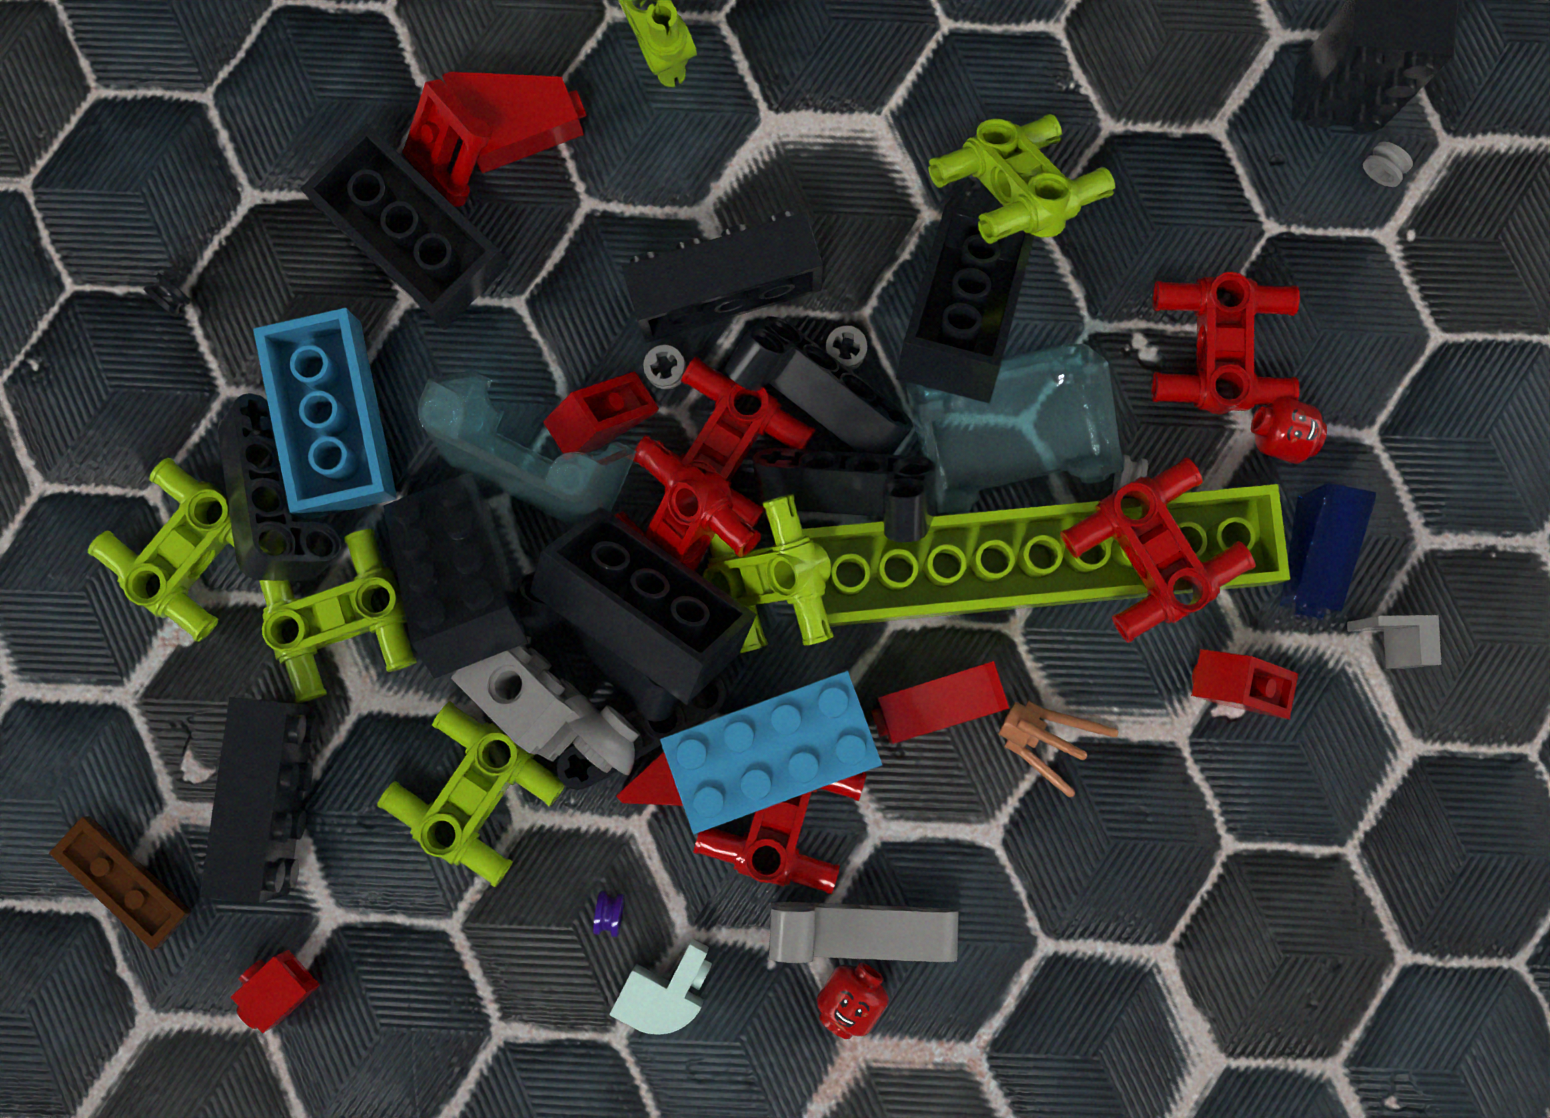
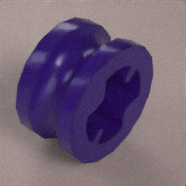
[593,891,625,938]

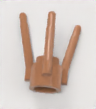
[998,701,1119,797]

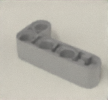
[769,902,959,963]

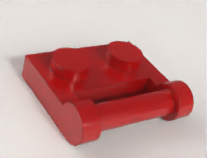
[402,79,492,207]

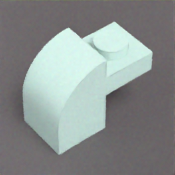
[609,939,712,1035]

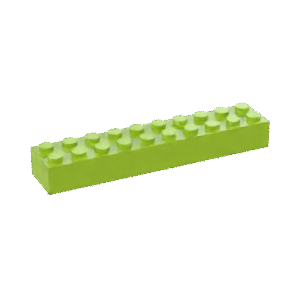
[802,484,1290,627]

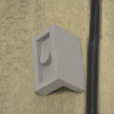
[1347,615,1441,669]

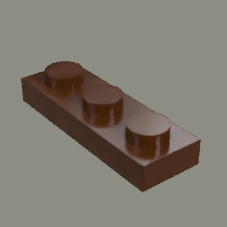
[49,816,192,951]

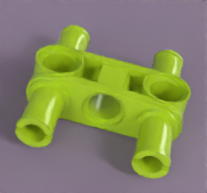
[618,0,697,87]
[928,114,1115,244]
[88,458,272,642]
[702,494,834,653]
[259,528,417,703]
[377,701,565,887]

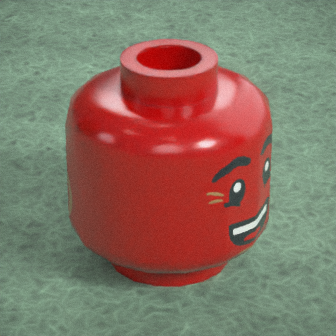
[1251,397,1327,464]
[817,963,889,1039]

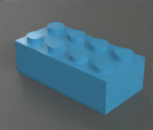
[253,308,397,520]
[660,671,882,835]

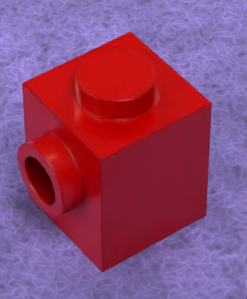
[230,950,320,1034]

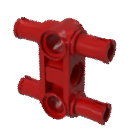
[1151,272,1300,415]
[631,356,815,529]
[614,440,761,571]
[1060,457,1256,643]
[693,772,867,895]

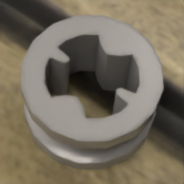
[1363,141,1413,187]
[826,326,867,370]
[643,345,687,389]
[1113,454,1148,498]

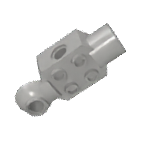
[451,645,640,775]

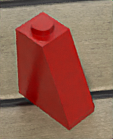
[442,72,587,174]
[870,661,1010,744]

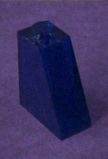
[1280,483,1377,621]

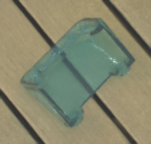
[906,344,1123,515]
[417,370,637,527]

